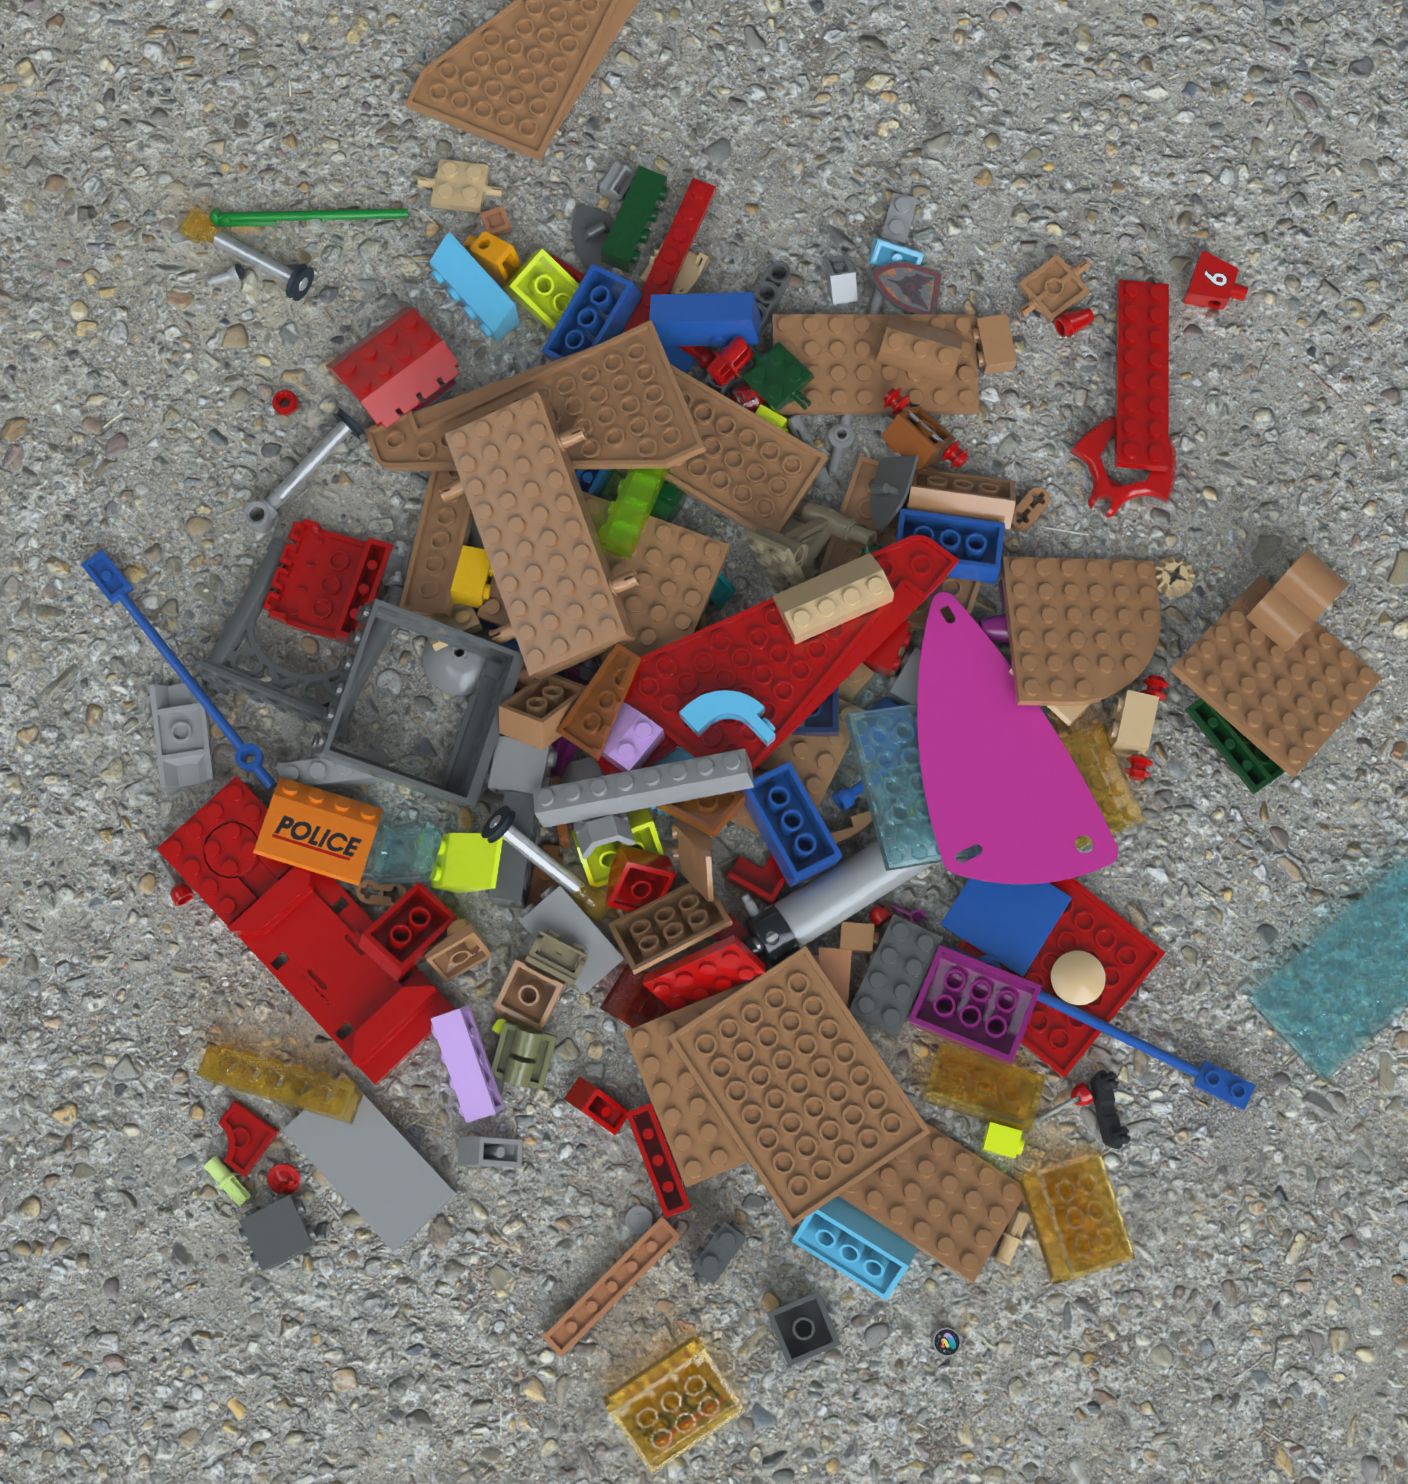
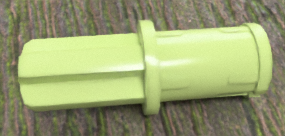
[204,1156,251,1206]

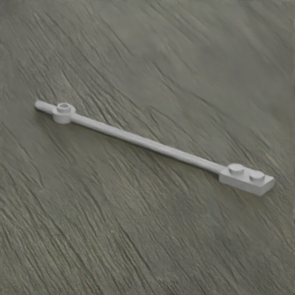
[827,192,918,475]

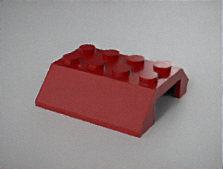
[325,306,460,429]
[262,518,394,642]

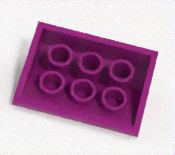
[909,945,1042,1067]

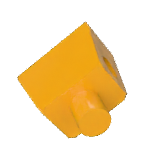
[464,231,522,286]

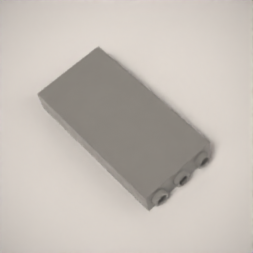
[282,1072,458,1252]

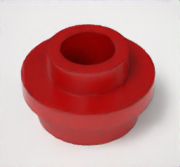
[272,390,298,416]

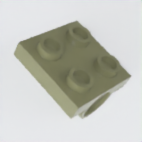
[492,1021,558,1090]

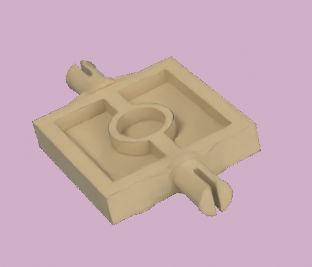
[418,159,503,213]

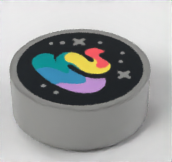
[932,1328,961,1357]

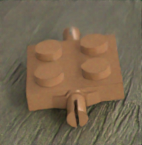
[1017,254,1090,324]

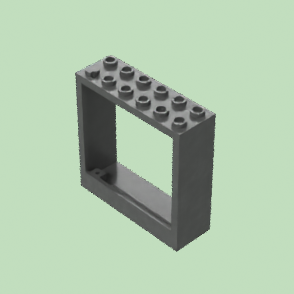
[311,598,524,807]

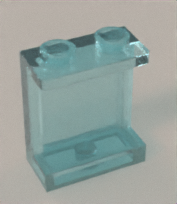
[363,822,443,885]

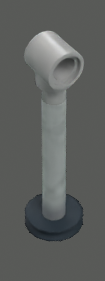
[243,407,366,533]

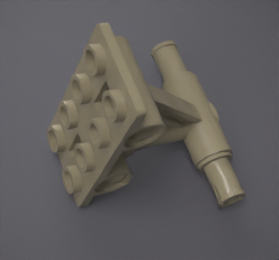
[744,501,877,593]

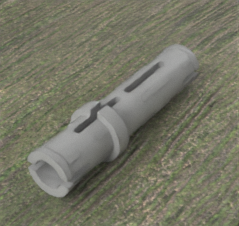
[787,415,834,490]

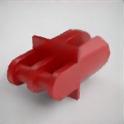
[707,336,754,386]

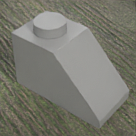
[823,255,858,306]
[458,1137,523,1168]

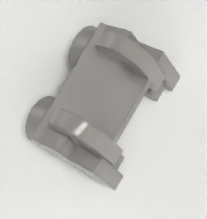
[381,541,413,589]

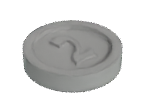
[625,1206,653,1234]

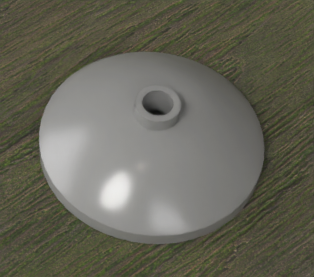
[423,623,494,696]

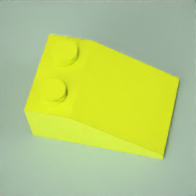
[502,249,580,331]
[430,833,503,894]

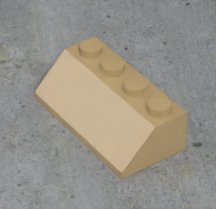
[772,553,894,645]

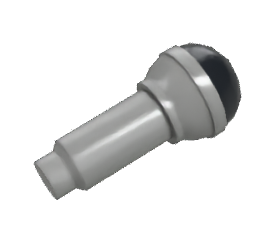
[207,264,245,286]

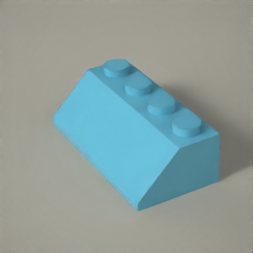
[429,232,520,343]
[791,1196,918,1300]

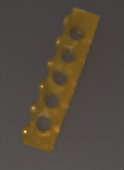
[197,1043,364,1124]

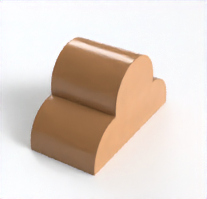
[1246,549,1349,652]

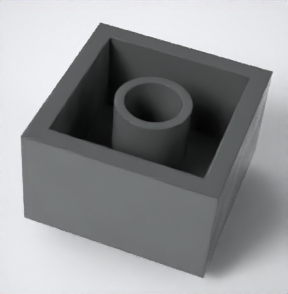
[766,1290,841,1367]

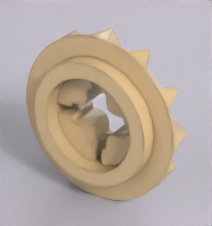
[1155,556,1195,597]

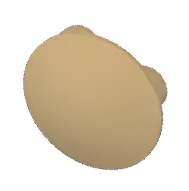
[1050,951,1106,1006]

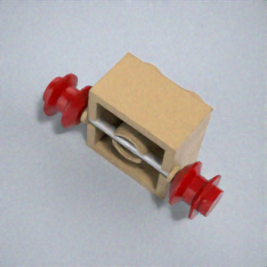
[1106,675,1169,781]

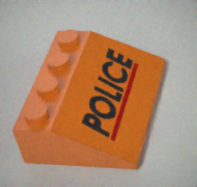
[253,777,383,886]

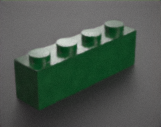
[601,166,670,273]

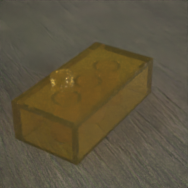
[921,1043,1046,1134]

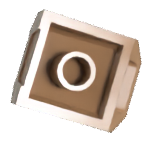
[493,955,567,1031]

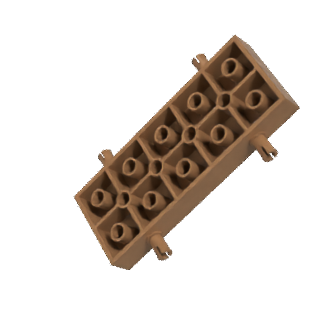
[439,392,640,680]

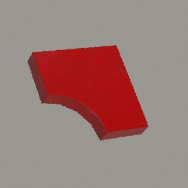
[218,1100,279,1178]

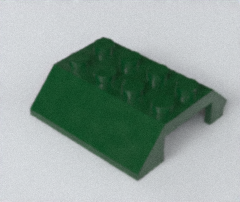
[1185,698,1285,795]

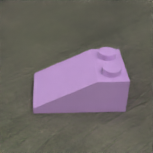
[601,702,665,772]

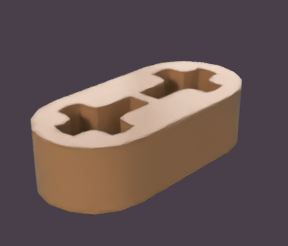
[1011,487,1050,532]
[356,880,407,908]

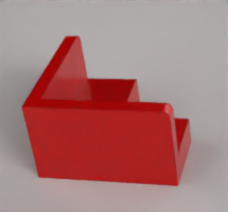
[726,854,787,905]

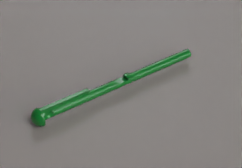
[209,207,409,227]

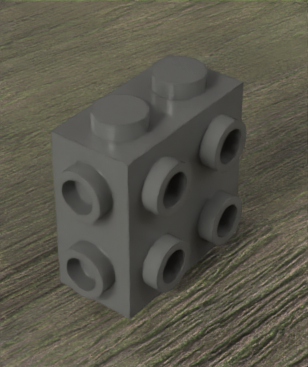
[239,1193,318,1272]
[690,1220,747,1286]

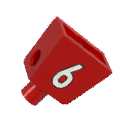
[1183,250,1249,310]

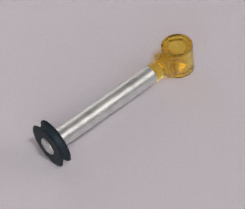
[177,208,314,301]
[481,805,612,923]

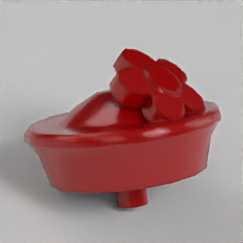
[267,1163,301,1195]

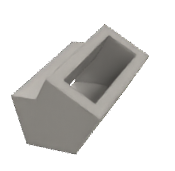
[599,162,636,201]

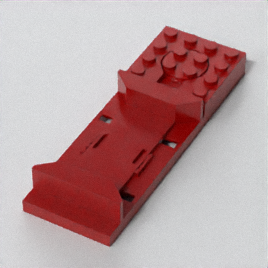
[156,776,455,1086]

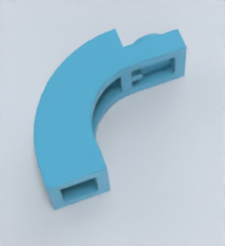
[679,690,775,747]

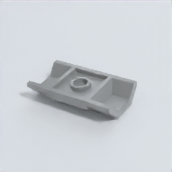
[149,677,214,789]
[562,756,635,859]

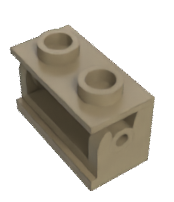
[525,929,589,986]

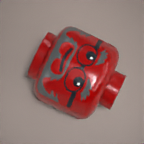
[729,384,766,413]

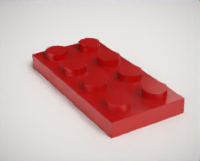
[643,935,765,1012]

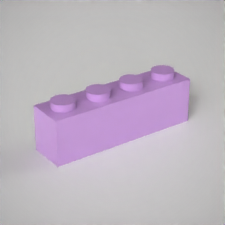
[431,1005,505,1123]

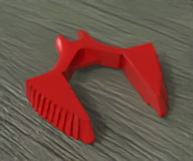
[1070,415,1177,517]

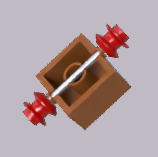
[881,388,969,471]

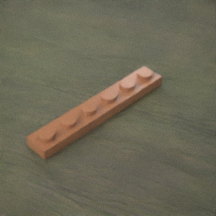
[542,1217,681,1358]

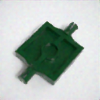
[741,342,815,413]

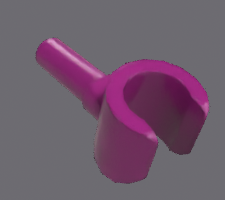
[891,903,929,928]

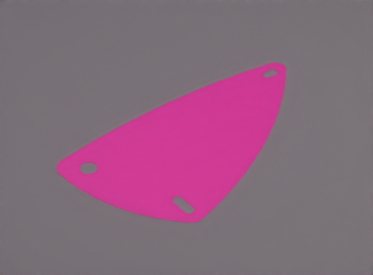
[917,592,1118,884]

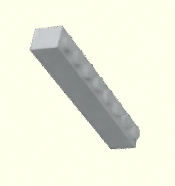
[533,749,754,828]

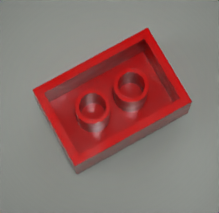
[358,881,458,982]

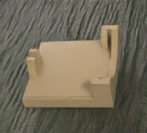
[640,241,709,294]

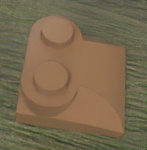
[424,919,493,982]

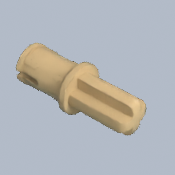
[994,1209,1030,1266]

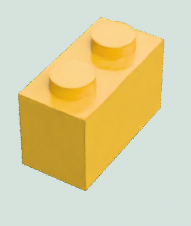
[450,545,494,608]

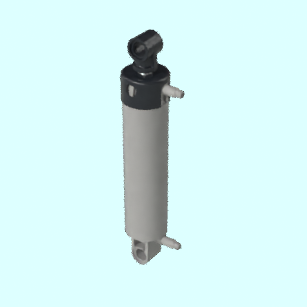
[740,789,942,966]

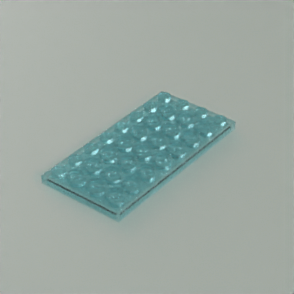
[1247,858,1408,1082]

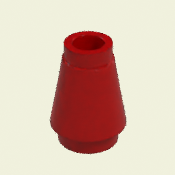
[1054,308,1094,337]

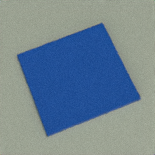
[940,878,1072,977]

